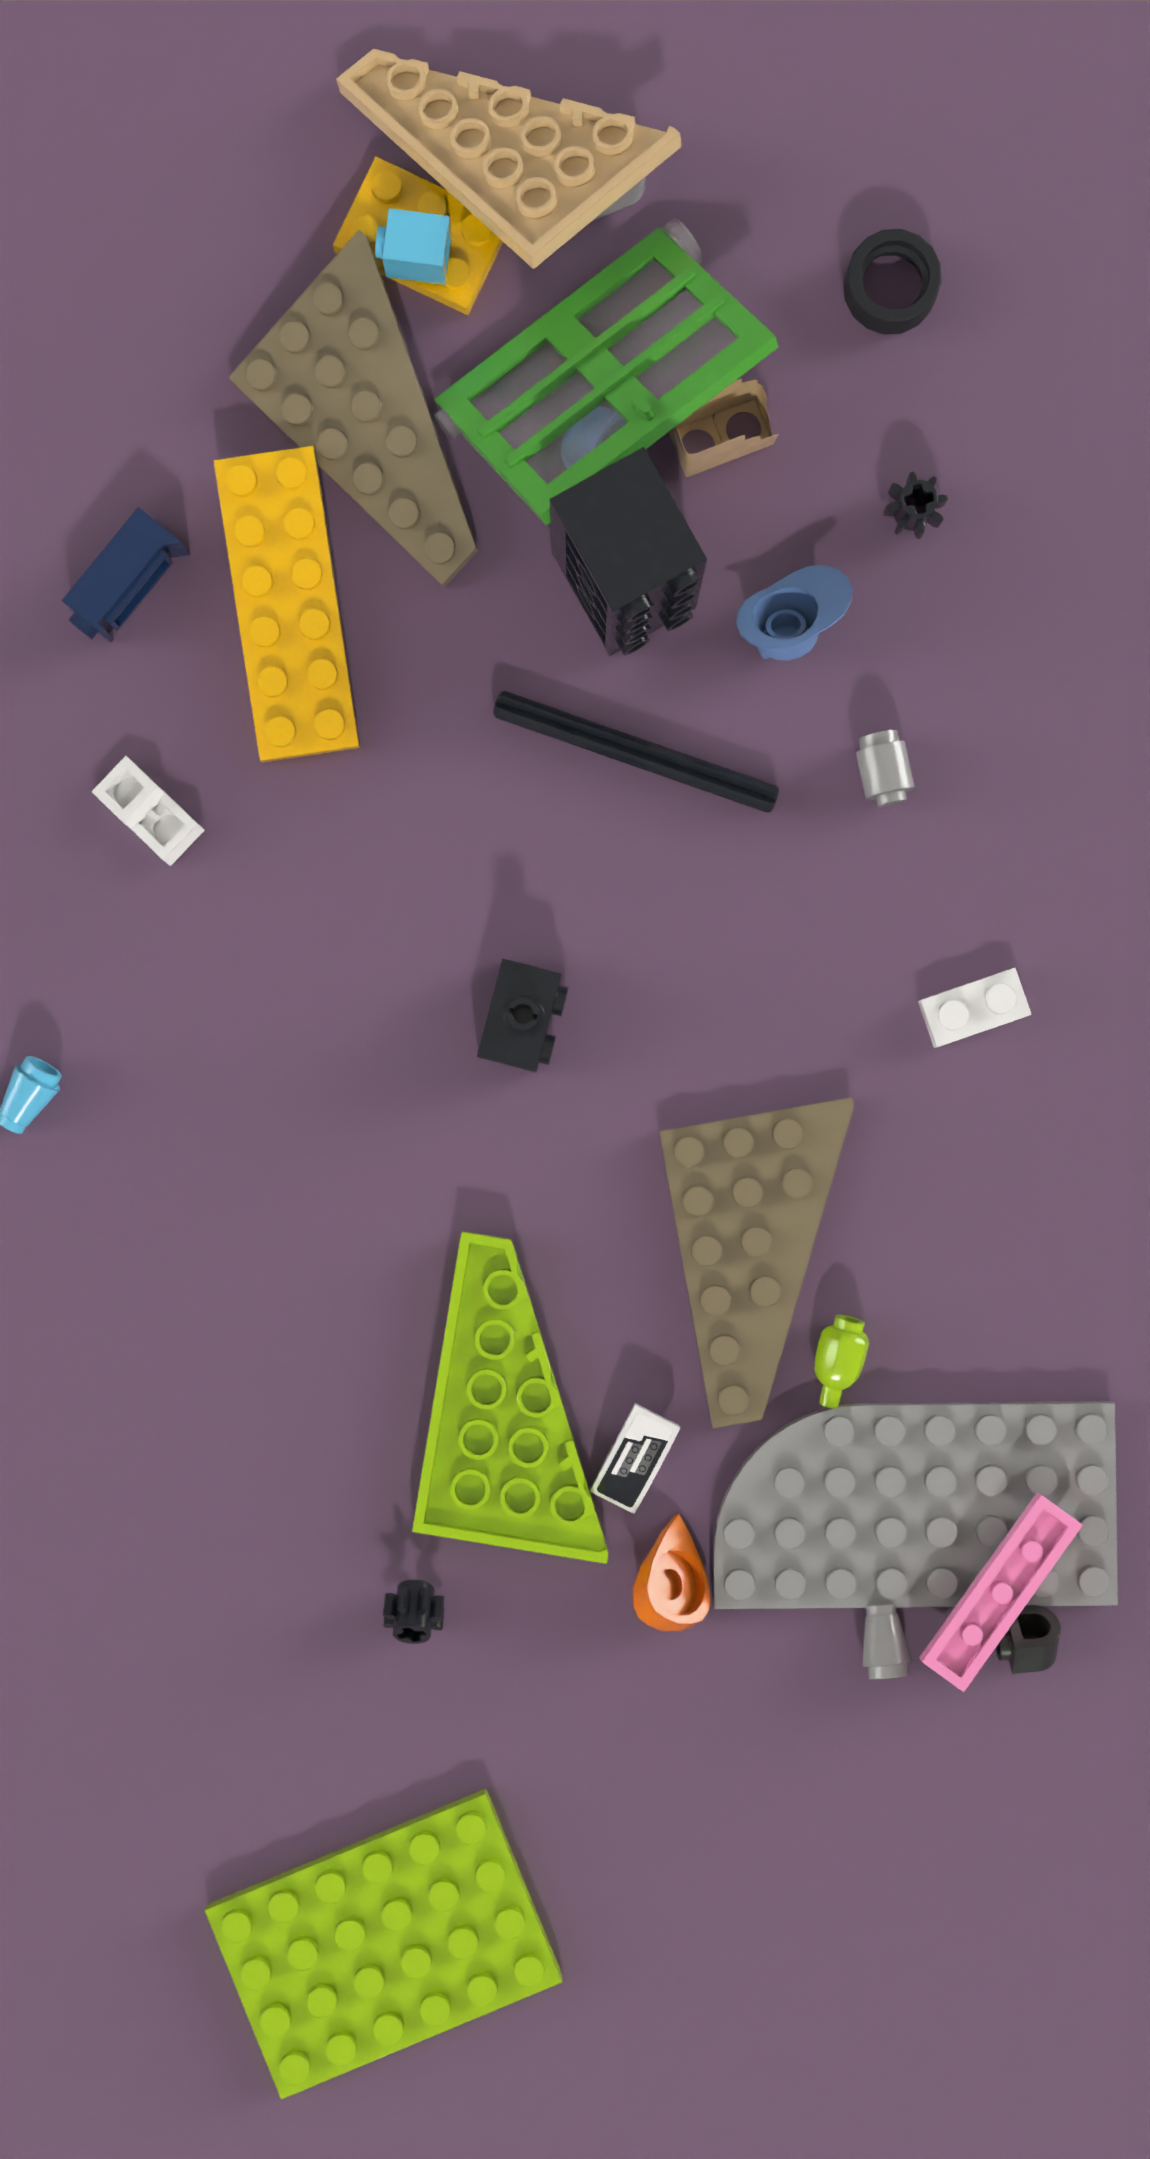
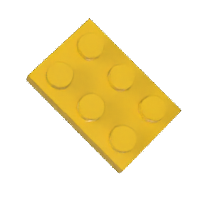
[333,156,503,316]

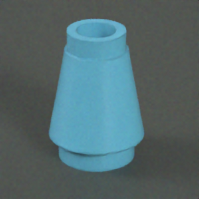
[0,1056,62,1134]

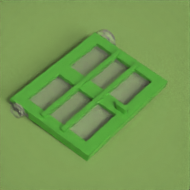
[434,218,779,526]

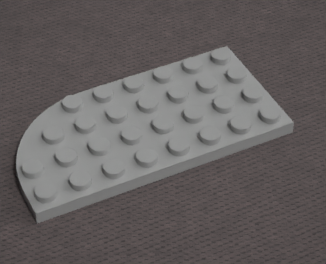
[713,1401,1118,1609]

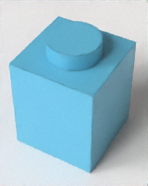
[375,208,452,285]

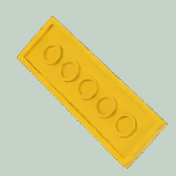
[213,446,360,762]

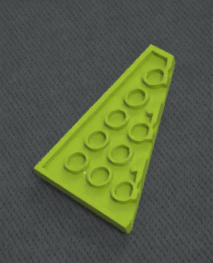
[412,1231,608,1564]

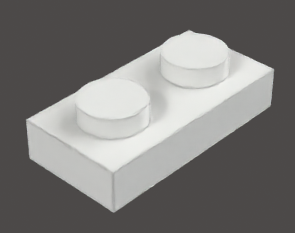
[918,968,1032,1048]

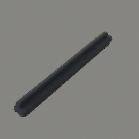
[493,691,779,813]

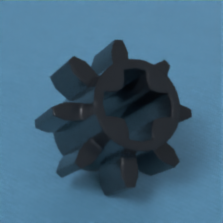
[883,471,948,539]
[383,1580,445,1644]

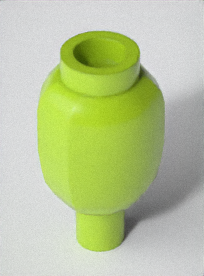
[814,1315,869,1409]

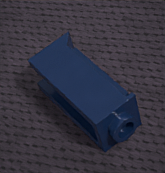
[62,507,190,643]

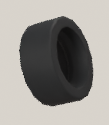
[844,229,942,335]

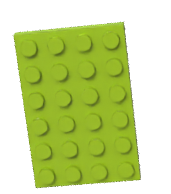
[205,1788,563,2099]

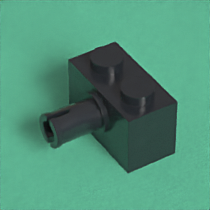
[477,958,569,1073]

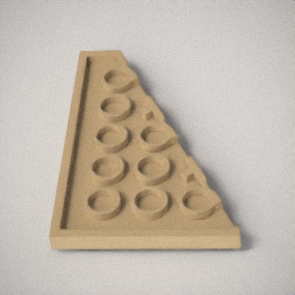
[336,49,682,269]

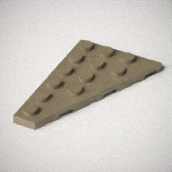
[228,230,479,587]
[659,1097,854,1429]

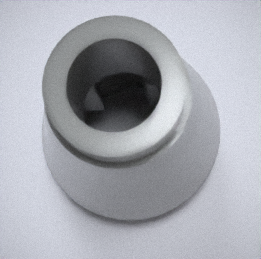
[862,1604,913,1679]

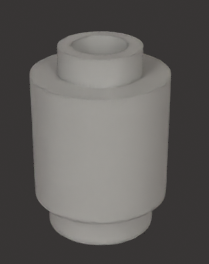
[856,730,915,807]

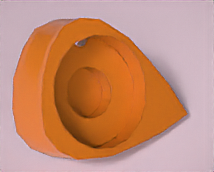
[632,1513,711,1632]

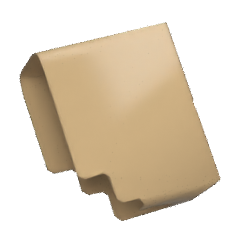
[668,379,779,478]

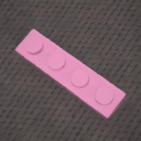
[919,1492,1083,1692]

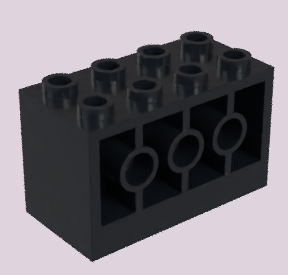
[550,447,707,656]

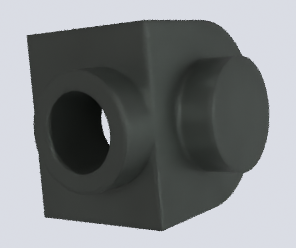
[995,1605,1061,1674]

